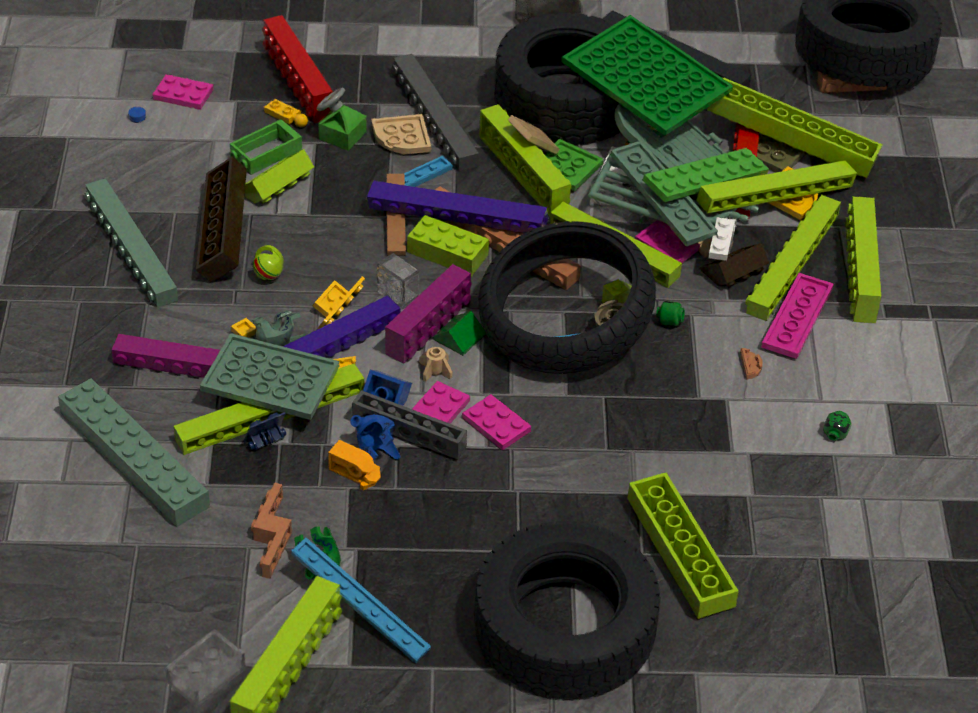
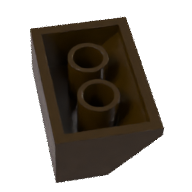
[700,243,769,287]

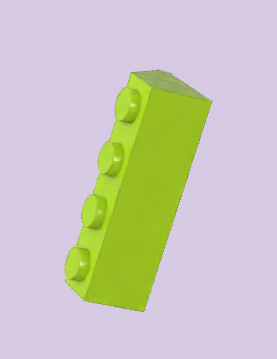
[244,149,314,204]

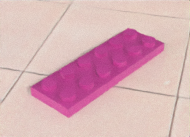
[761,273,834,359]

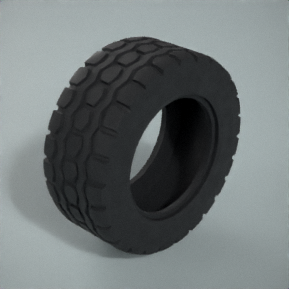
[494,12,620,145]

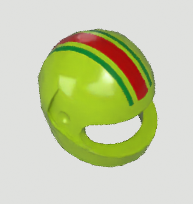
[253,245,284,281]

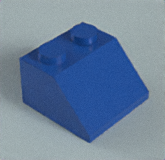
[363,370,412,406]

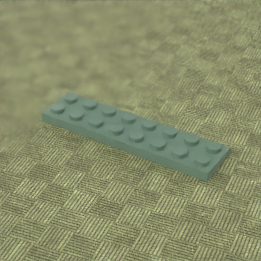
[610,140,718,246]

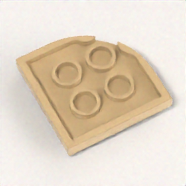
[371,114,431,155]

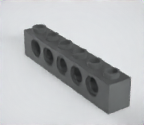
[352,390,467,460]

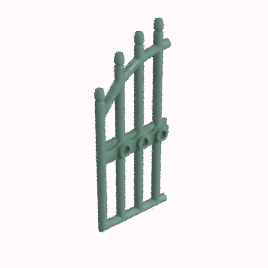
[588,155,759,226]

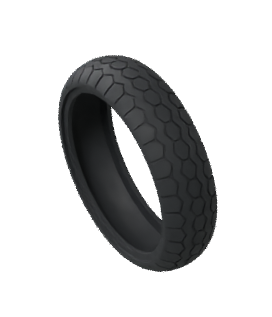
[478,221,656,374]

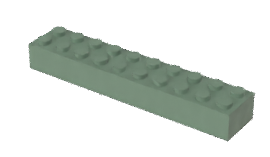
[58,378,210,527]

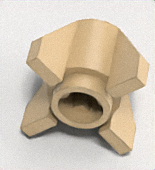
[419,347,453,382]

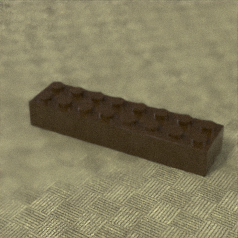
[196,156,247,282]

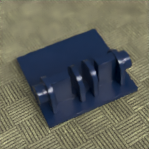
[244,412,286,450]

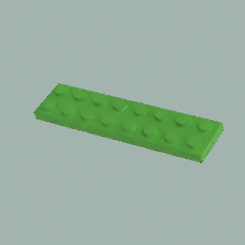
[642,148,769,202]

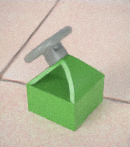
[317,87,366,151]

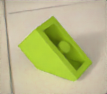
[602,279,632,304]

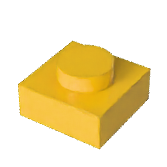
[231,318,256,338]

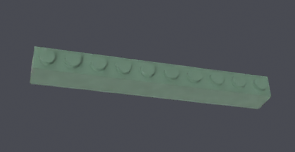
[84,178,178,308]

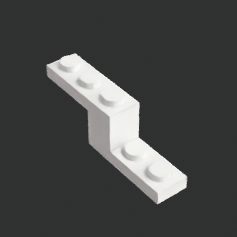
[709,217,737,261]

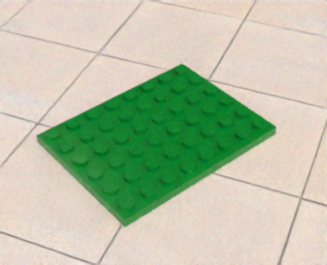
[561,15,733,136]

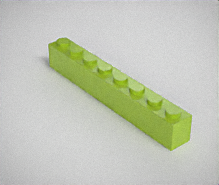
[550,201,682,288]

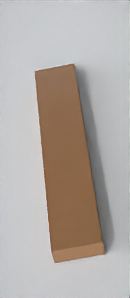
[387,174,406,256]

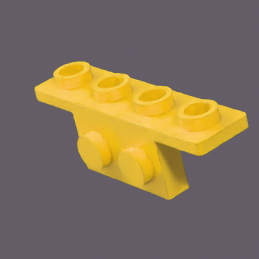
[312,276,365,329]

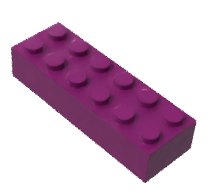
[385,264,472,364]

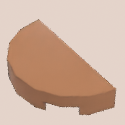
[740,348,763,380]

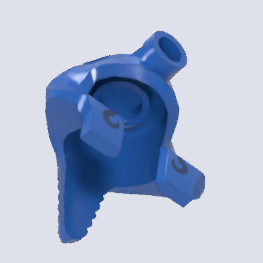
[350,414,400,461]

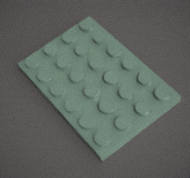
[200,333,339,420]

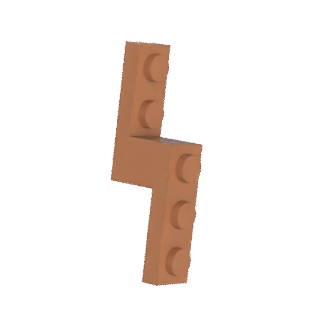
[251,483,292,579]

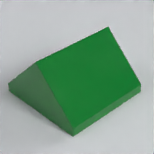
[433,311,486,355]

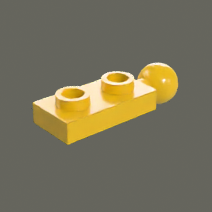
[264,99,308,127]

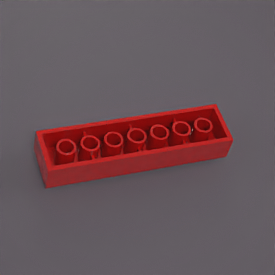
[262,15,333,123]

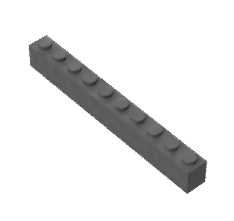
[392,54,479,171]

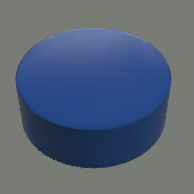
[128,107,146,122]

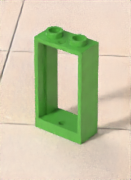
[229,119,302,175]

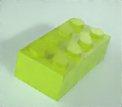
[407,215,489,277]

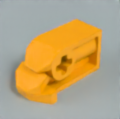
[328,440,381,490]

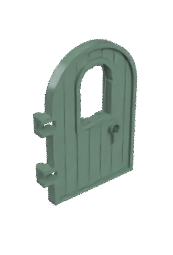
[615,103,725,169]

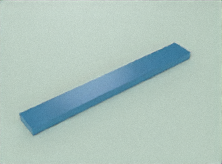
[291,538,431,663]

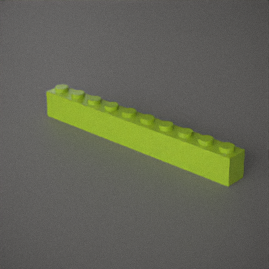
[696,160,857,213]
[745,195,841,321]
[173,363,365,455]

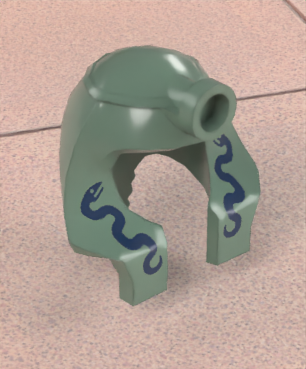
[252,310,306,347]

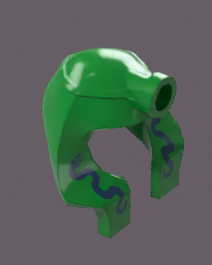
[294,526,341,579]

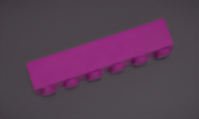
[112,334,220,378]

